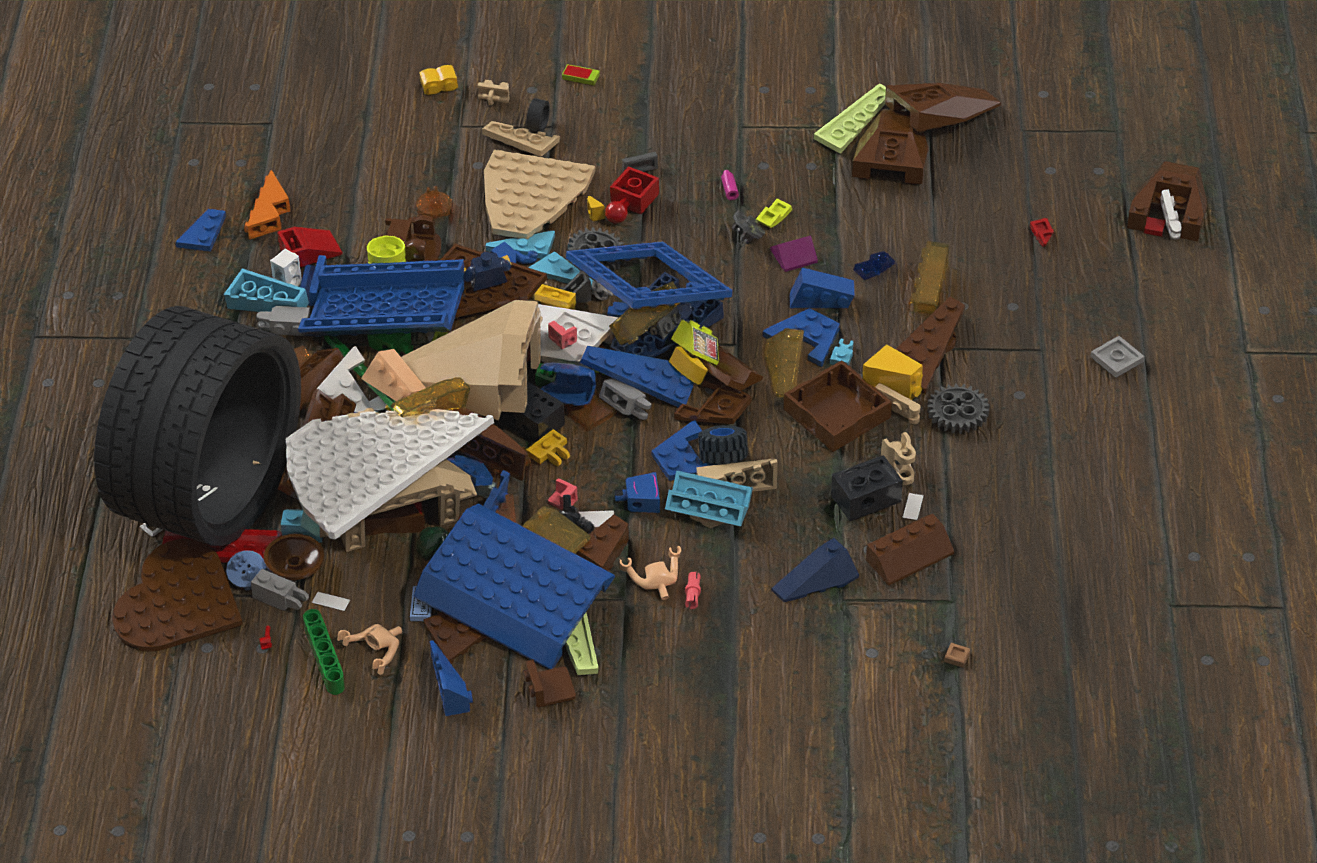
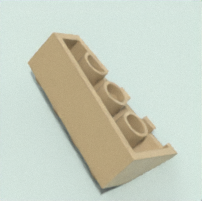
[696,459,777,492]

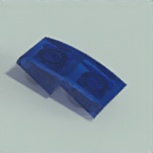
[853,251,895,280]

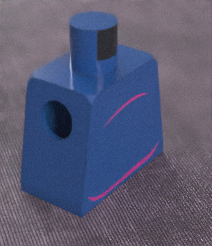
[615,472,660,513]

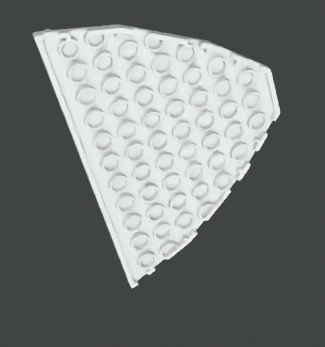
[286,409,494,539]

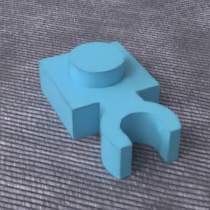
[830,338,853,366]

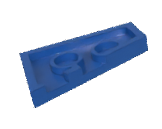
[176,209,226,252]
[447,455,493,486]

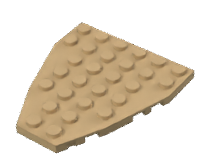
[484,150,595,240]

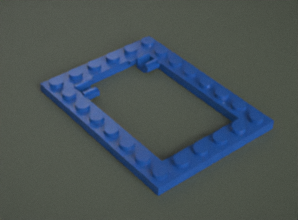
[566,242,732,309]

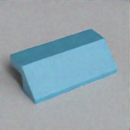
[665,471,753,526]

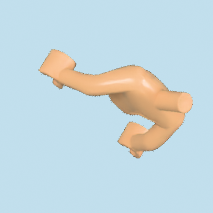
[619,546,681,600]
[337,624,402,674]

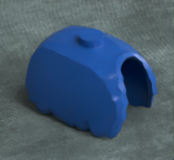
[540,362,596,406]

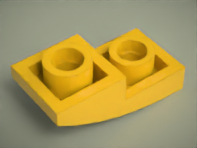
[669,346,708,385]

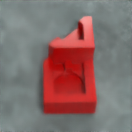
[1029,218,1054,247]

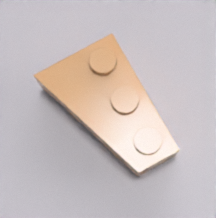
[361,349,427,405]

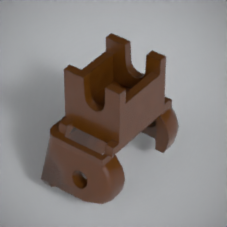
[380,215,442,262]

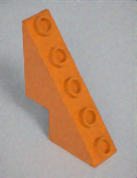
[244,170,290,240]

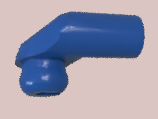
[515,250,538,264]

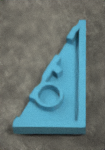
[486,231,555,259]
[528,251,594,289]

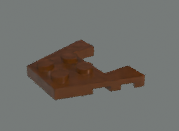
[674,373,751,424]

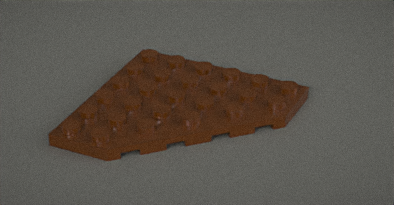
[440,244,547,318]

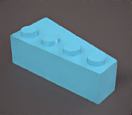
[224,269,309,312]

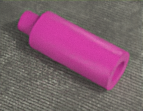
[721,170,739,200]

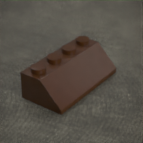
[299,348,344,411]
[866,513,954,586]

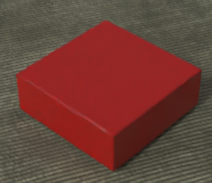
[1144,217,1166,236]

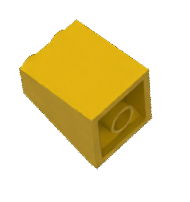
[862,345,923,400]

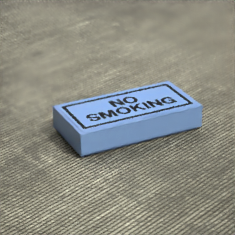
[410,586,432,621]

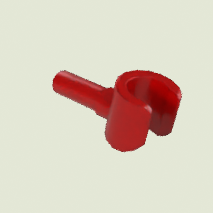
[259,626,272,650]

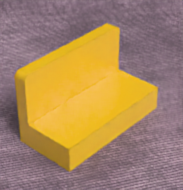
[535,284,576,310]

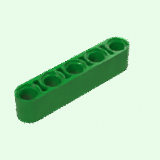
[303,609,345,695]

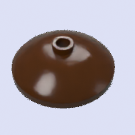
[264,534,324,580]

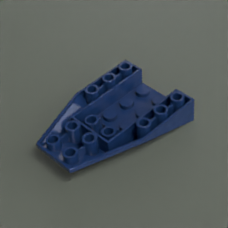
[610,272,724,358]

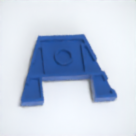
[763,308,840,367]
[652,420,722,481]

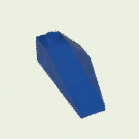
[430,641,473,716]

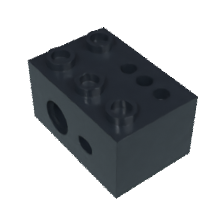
[499,381,565,443]
[831,455,903,521]

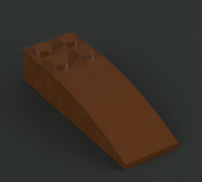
[423,393,527,481]

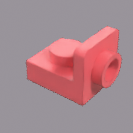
[548,321,577,349]

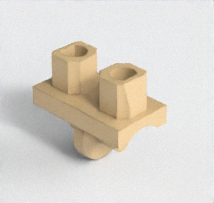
[478,80,509,105]

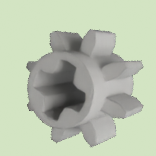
[591,281,613,300]

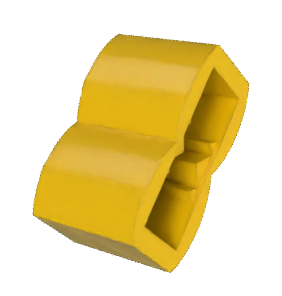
[419,65,458,95]

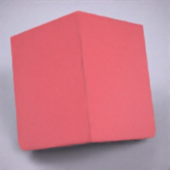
[548,478,578,510]

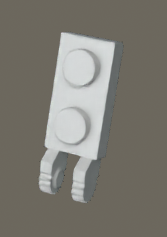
[1160,189,1182,240]

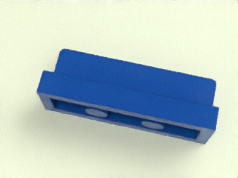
[300,255,327,306]

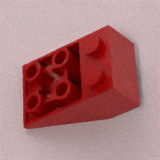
[278,227,343,267]

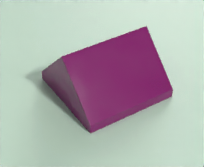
[770,235,818,272]

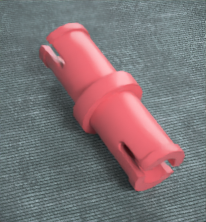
[685,572,701,609]

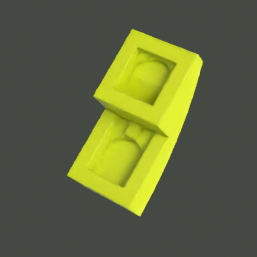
[756,199,792,228]

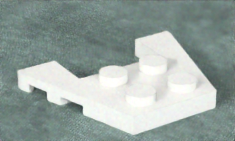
[317,346,387,413]

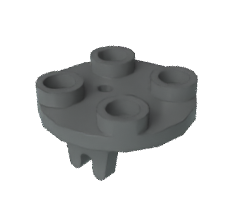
[732,210,765,244]

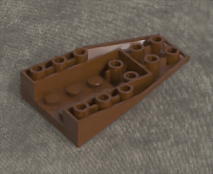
[885,83,1001,132]
[852,109,928,184]

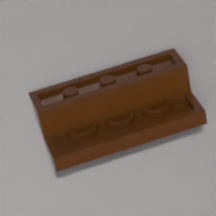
[687,346,763,391]
[303,389,356,426]

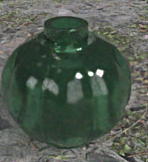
[416,526,449,561]

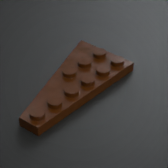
[896,297,965,394]
[423,613,487,664]

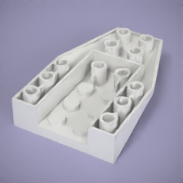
[538,304,621,368]

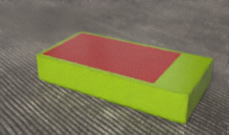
[562,64,600,85]

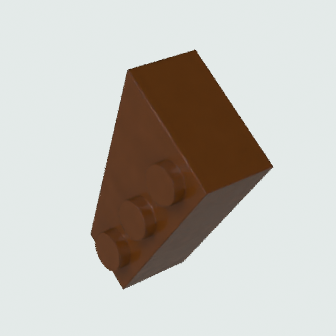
[573,515,629,571]

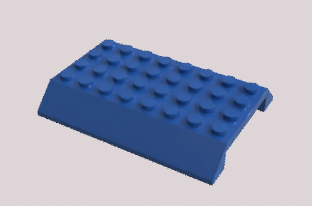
[298,259,464,337]
[413,504,615,669]

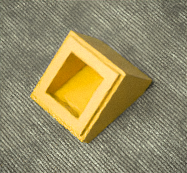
[587,196,605,221]

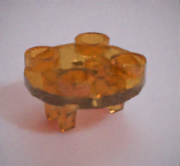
[417,186,452,217]

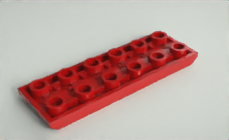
[162,529,282,563]

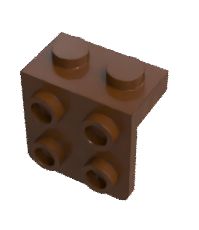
[523,660,576,708]

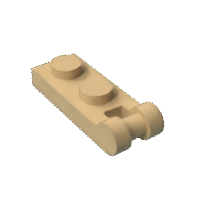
[875,383,920,424]

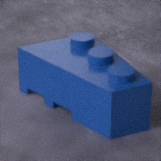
[790,268,855,308]

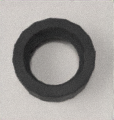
[526,98,550,132]

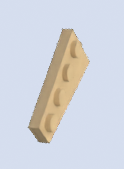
[482,121,560,157]

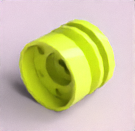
[367,236,406,264]

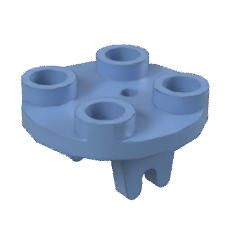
[226,550,267,590]

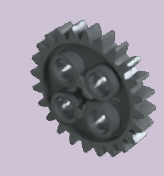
[567,227,624,272]
[927,383,989,434]

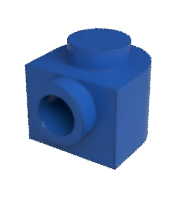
[608,302,630,323]

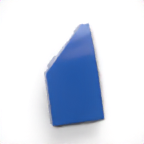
[491,242,517,264]

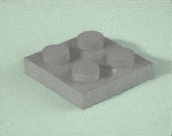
[1091,336,1145,377]

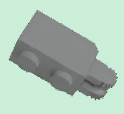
[256,306,310,336]
[599,378,651,420]
[251,569,309,611]

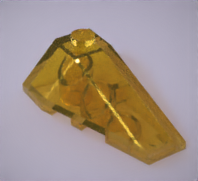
[764,328,804,397]
[391,377,471,417]

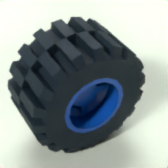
[698,426,748,464]

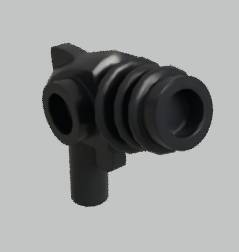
[557,495,595,535]

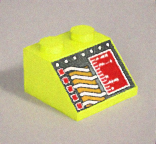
[671,320,719,365]

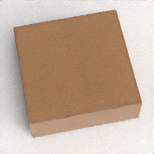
[944,643,970,668]

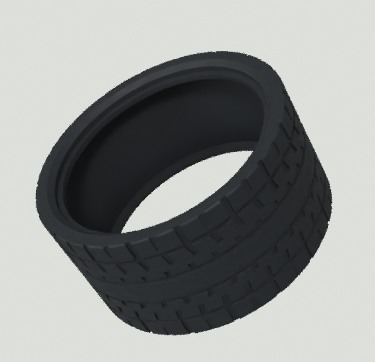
[94,306,301,546]

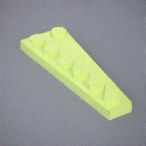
[814,83,886,154]
[564,613,598,675]

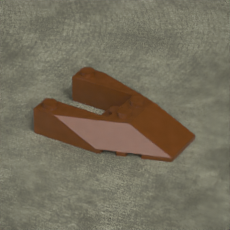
[1127,161,1208,241]

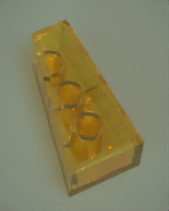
[911,241,949,314]
[609,281,680,345]

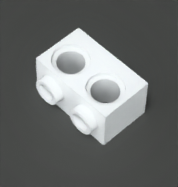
[270,249,302,286]

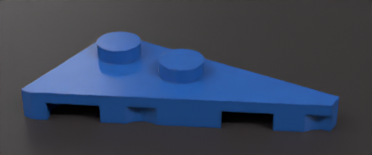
[483,470,510,513]

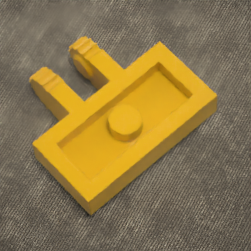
[526,429,570,466]

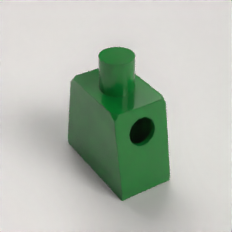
[368,333,413,354]

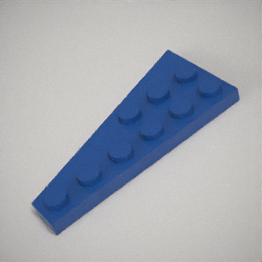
[580,346,694,408]

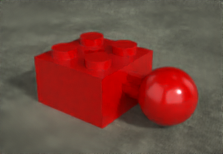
[605,166,659,224]

